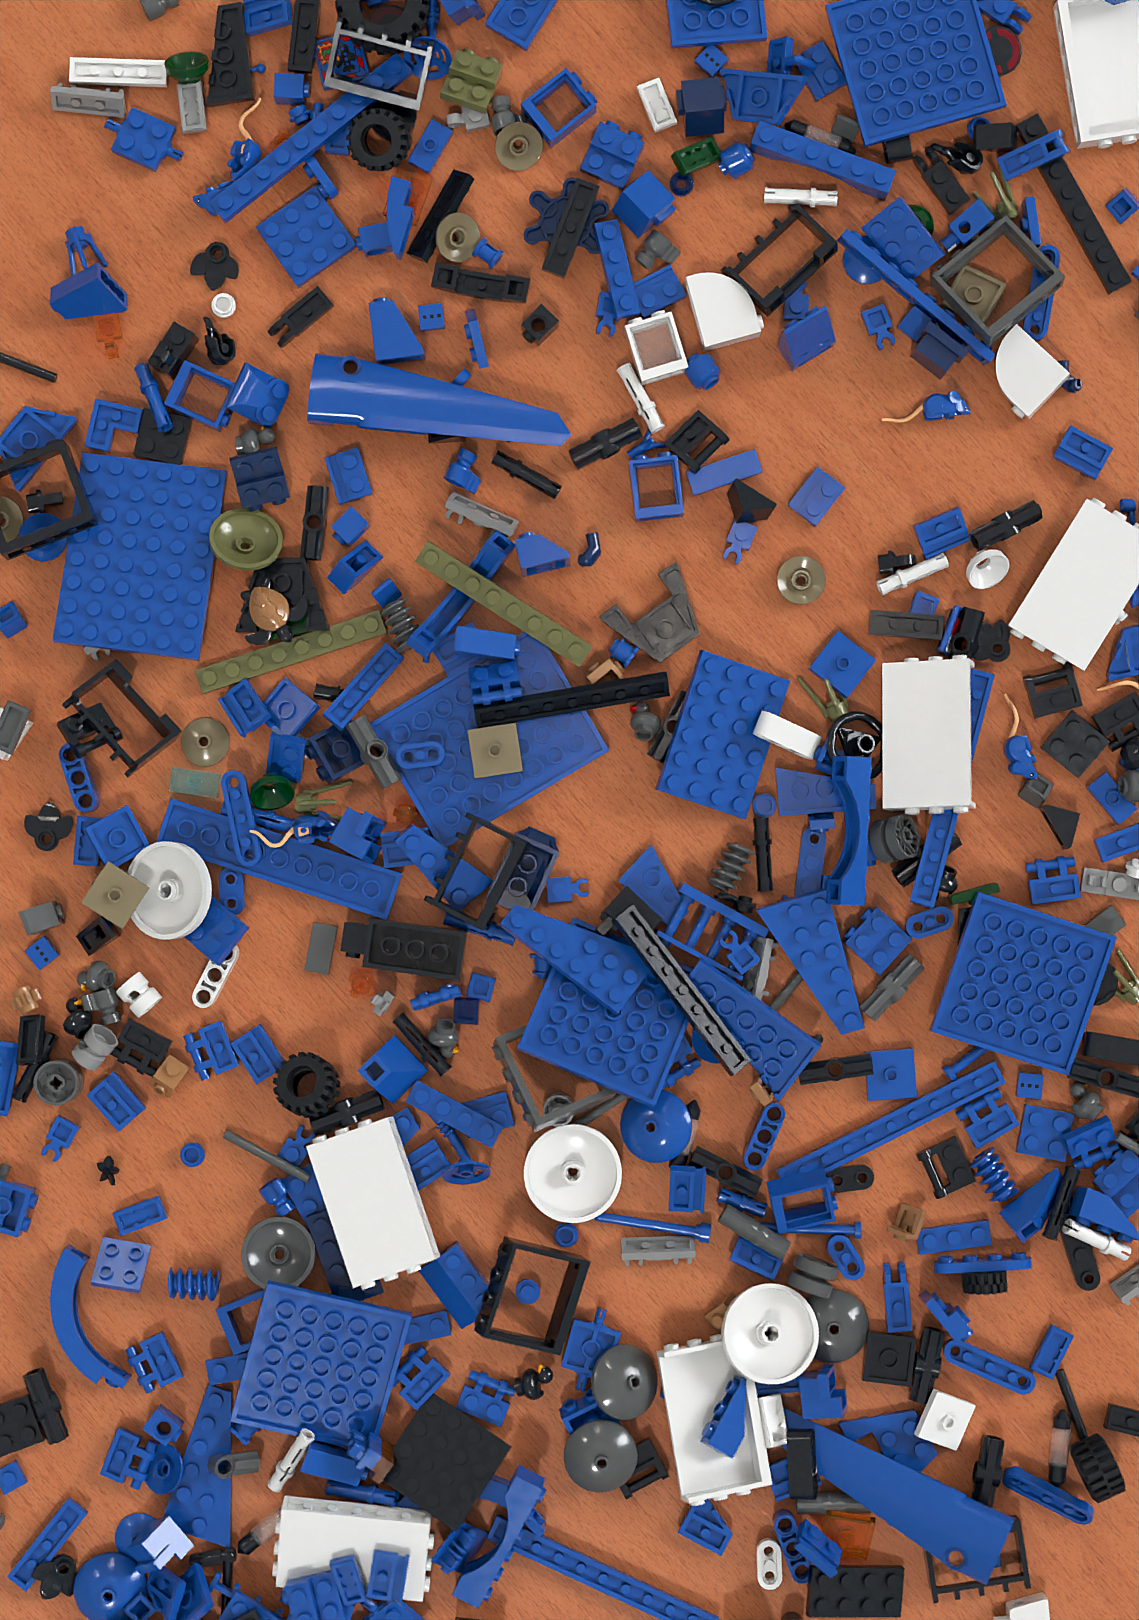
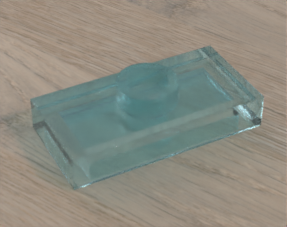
[169,767,221,798]

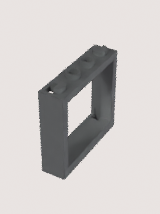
[931,215,1065,347]
[492,1025,617,1132]

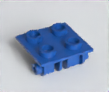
[430,1522,489,1574]

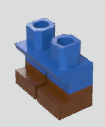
[347,1430,394,1484]

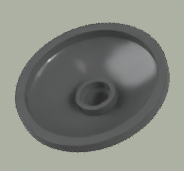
[241,1217,316,1289]
[806,1289,869,1363]
[591,1344,658,1420]
[564,1419,637,1493]

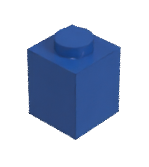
[274,73,310,105]

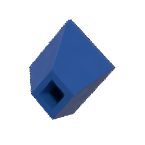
[357,1035,428,1104]

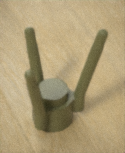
[973,165,1020,222]
[797,677,849,722]
[295,780,353,821]
[1113,949,1139,1005]

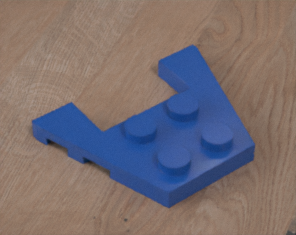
[838,1409,938,1472]

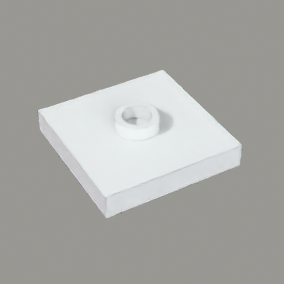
[914,1389,976,1451]

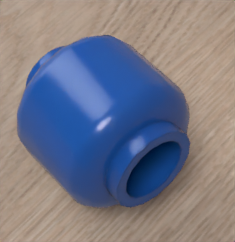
[718,142,755,179]
[684,353,720,390]

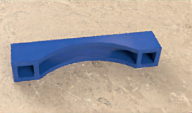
[750,120,896,201]
[826,756,872,905]
[452,1465,546,1608]

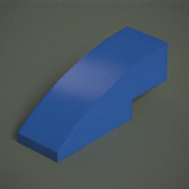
[387,176,415,260]

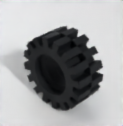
[962,1271,1008,1295]

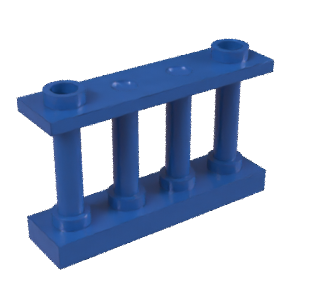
[654,882,769,981]

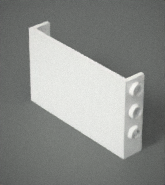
[1053,0,1139,149]
[1008,498,1139,671]
[882,655,976,815]
[306,1116,441,1290]
[656,1334,772,1506]
[272,1496,434,1602]

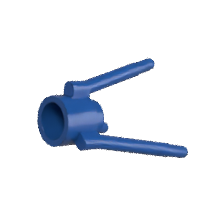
[65,226,108,276]

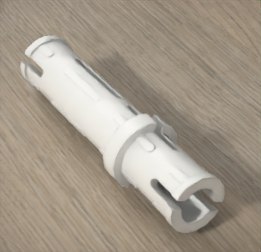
[764,187,838,208]
[617,363,665,434]
[876,553,949,596]
[1062,1219,1131,1261]
[267,1429,315,1492]

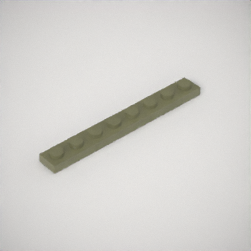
[415,541,593,667]
[195,610,387,694]

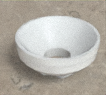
[966,549,1010,589]

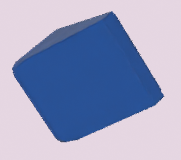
[1105,188,1139,224]
[897,306,933,342]
[372,578,402,609]
[0,601,27,638]
[122,1592,156,1620]

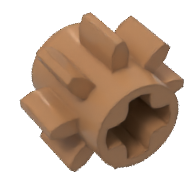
[9,985,42,1015]

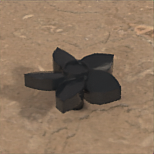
[97,1156,120,1186]

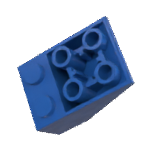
[777,305,836,371]

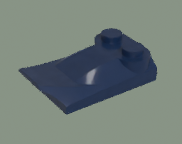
[485,826,560,911]

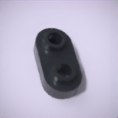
[826,1164,874,1193]

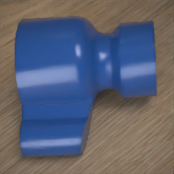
[443,448,481,494]
[258,1177,296,1217]

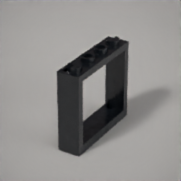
[0,439,98,560]
[474,1236,591,1355]

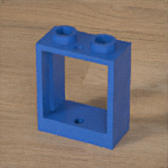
[521,68,597,148]
[164,360,235,432]
[628,452,684,522]
[766,1168,838,1234]
[215,1288,265,1355]

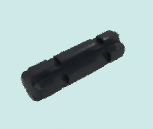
[189,1547,237,1567]

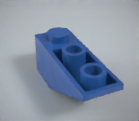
[999,1168,1063,1243]
[1068,1187,1139,1243]
[700,1376,747,1459]

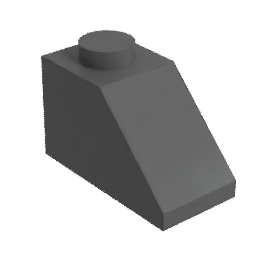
[18,901,66,935]

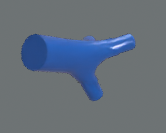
[627,430,665,460]

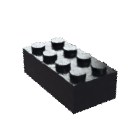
[362,918,468,981]

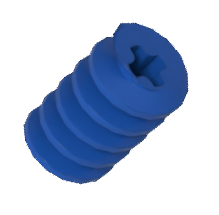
[969,1147,1019,1202]
[168,1267,221,1301]

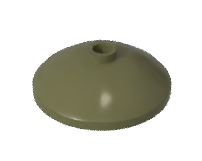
[209,508,283,571]

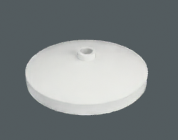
[127,841,212,940]
[524,1124,622,1223]
[721,1283,819,1384]

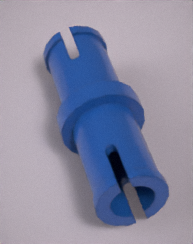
[716,1187,768,1218]

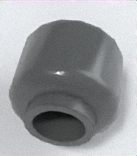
[1118,770,1139,802]

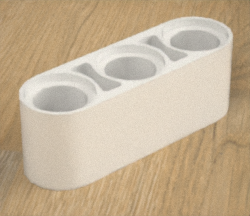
[753,711,822,760]
[192,945,240,1008]

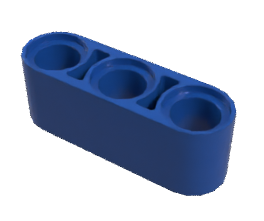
[59,744,100,812]
[742,1101,785,1170]
[772,1509,811,1584]

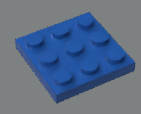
[256,186,357,288]

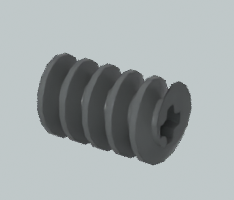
[381,598,419,653]
[707,842,756,895]

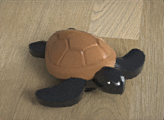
[240,577,308,645]

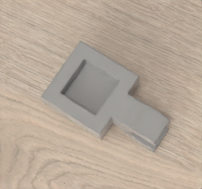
[446,106,490,133]
[370,990,396,1016]

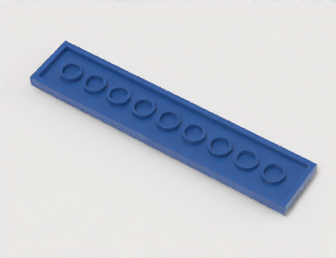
[156,798,402,920]

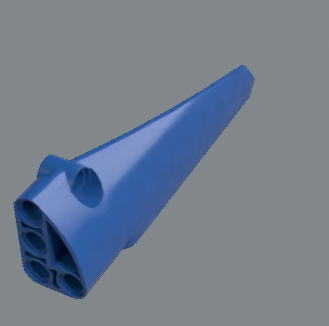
[307,354,571,447]
[780,1407,1015,1585]

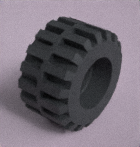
[346,108,411,171]
[273,1052,341,1118]
[1070,1433,1125,1503]

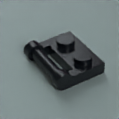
[664,410,730,474]
[1023,664,1083,719]
[57,702,123,759]
[916,1136,976,1199]
[619,1437,670,1500]

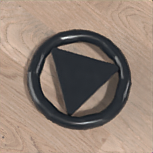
[826,711,883,779]

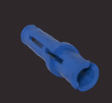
[134,363,173,432]
[221,801,295,832]
[443,912,516,946]
[325,1479,399,1507]

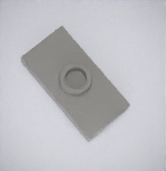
[177,81,207,134]

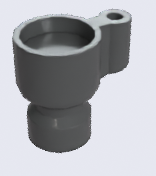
[139,0,179,22]
[491,96,527,136]
[634,230,681,270]
[80,987,122,1026]

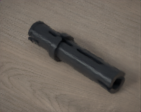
[491,450,562,499]
[752,817,773,891]
[392,1012,452,1077]
[12,1031,59,1103]
[1042,1166,1081,1241]

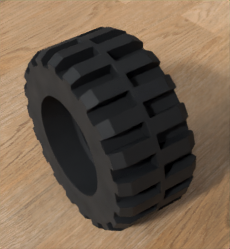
[335,0,430,55]

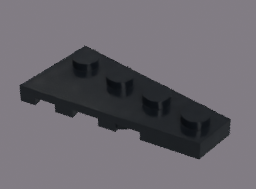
[206,2,255,107]

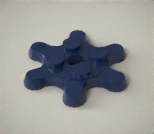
[523,178,609,254]

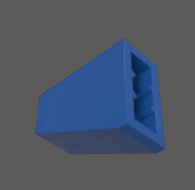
[49,262,127,319]
[368,297,425,365]
[454,626,521,661]
[300,1440,369,1487]

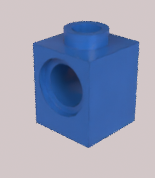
[355,222,393,257]
[331,506,371,547]
[142,1404,184,1447]

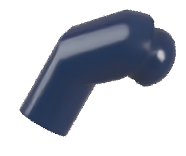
[1057,360,1083,393]
[578,532,601,567]

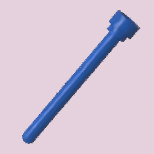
[594,1212,711,1244]

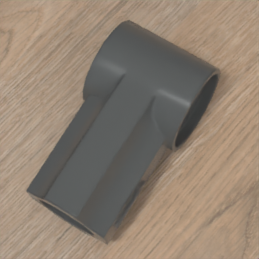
[207,1450,260,1479]

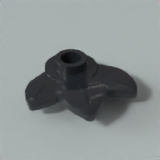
[190,242,239,291]
[964,620,1010,662]
[24,802,73,851]
[713,893,756,913]
[31,1554,77,1600]

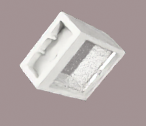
[624,310,688,386]

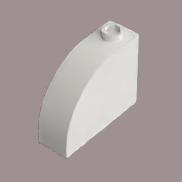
[685,272,764,352]
[996,324,1070,420]

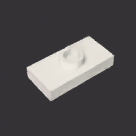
[636,77,677,133]
[758,1393,787,1448]

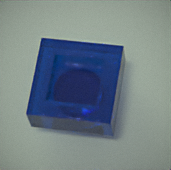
[453,997,480,1025]

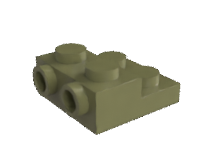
[440,49,503,114]

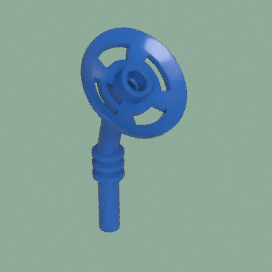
[404,0,452,80]
[428,1114,491,1185]

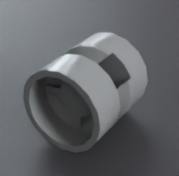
[72,1024,118,1070]
[543,1092,574,1127]

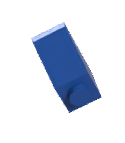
[327,540,383,594]

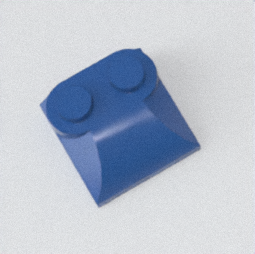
[225,363,289,428]

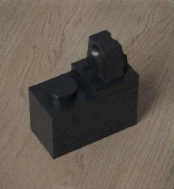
[148,321,199,381]
[594,886,662,936]

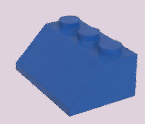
[515,532,570,577]
[418,1240,501,1329]

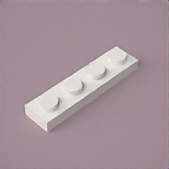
[69,57,168,87]

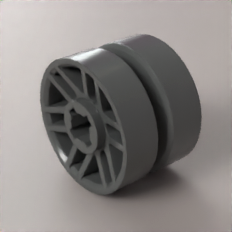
[870,814,920,864]
[34,1058,84,1106]
[787,1253,839,1298]

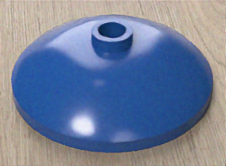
[620,1090,692,1163]
[73,1552,148,1620]

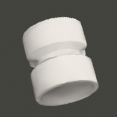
[116,972,162,1018]

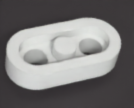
[756,1538,782,1590]

